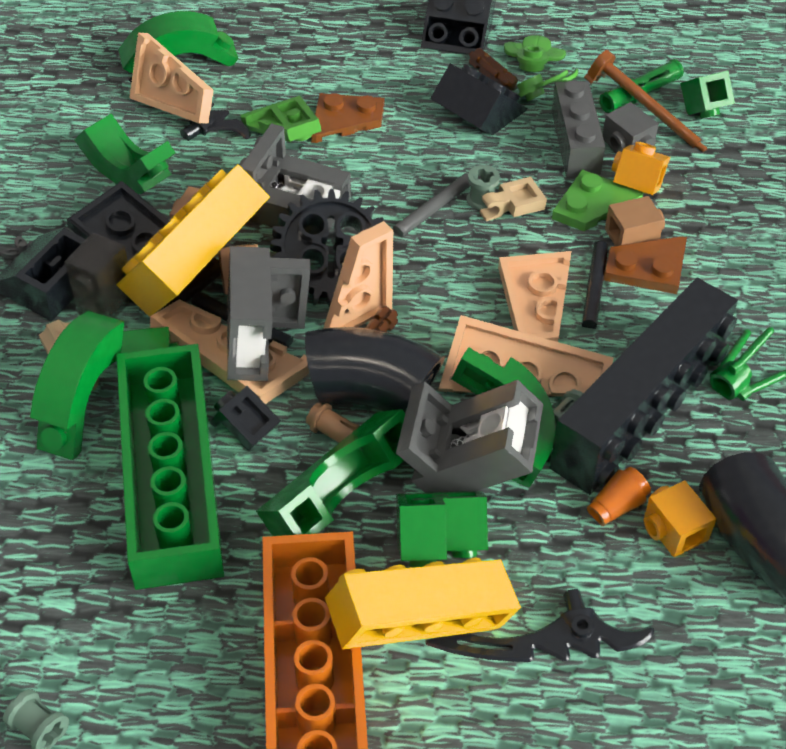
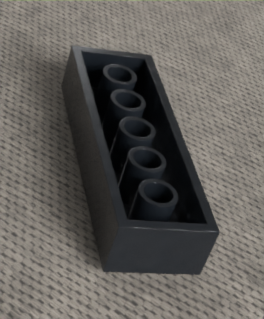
[549,277,738,495]

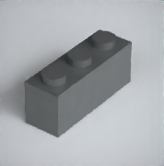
[551,80,605,178]

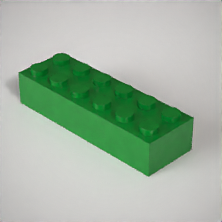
[116,344,225,590]

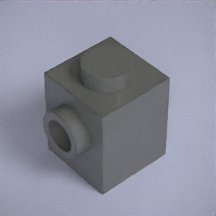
[602,102,659,153]

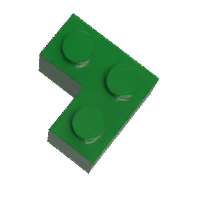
[396,491,488,568]

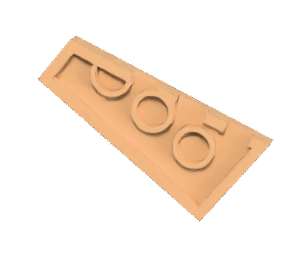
[150,300,309,404]
[439,315,614,397]

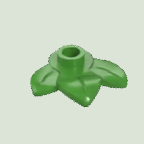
[504,35,566,72]
[517,68,579,102]

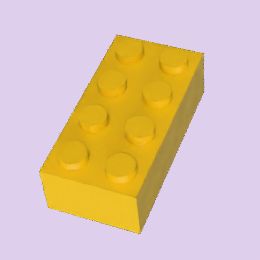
[116,164,270,317]

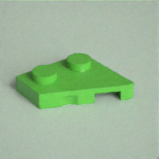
[240,96,322,142]
[552,170,644,231]

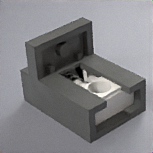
[239,124,351,235]
[227,246,310,381]
[396,380,543,493]

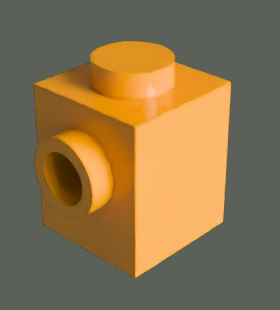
[611,142,670,195]
[644,480,716,557]

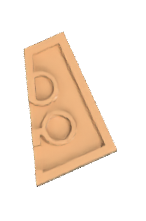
[130,33,213,123]
[323,221,393,329]
[498,251,572,342]

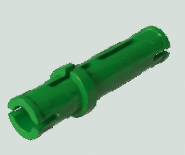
[599,59,684,113]

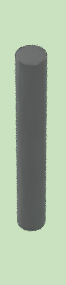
[393,173,471,238]

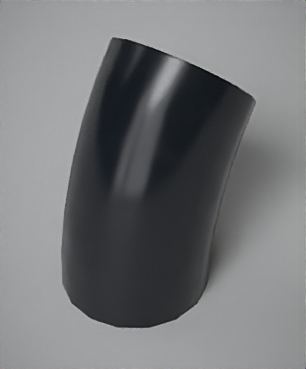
[305,327,445,414]
[699,452,786,600]

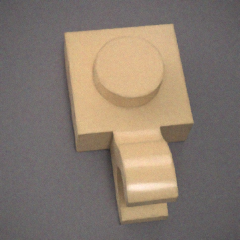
[480,177,547,221]

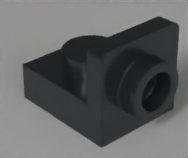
[210,386,281,451]

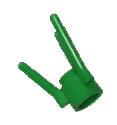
[709,327,786,401]

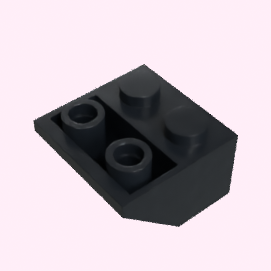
[421,0,496,55]
[430,63,528,135]
[0,228,99,322]

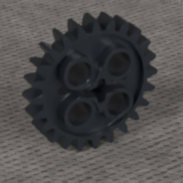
[270,189,384,307]

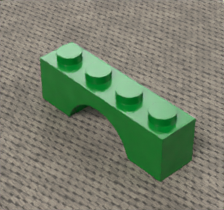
[256,409,405,536]

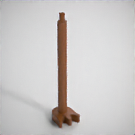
[584,50,708,152]

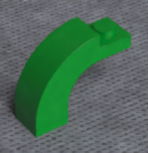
[118,11,239,73]
[74,113,176,194]
[30,311,124,460]
[451,347,556,488]

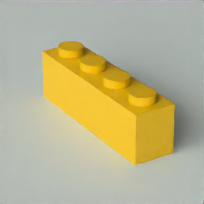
[325,558,521,650]

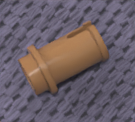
[306,402,360,443]

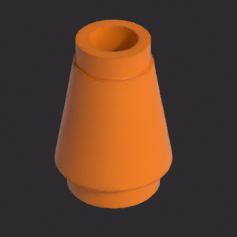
[587,467,651,526]

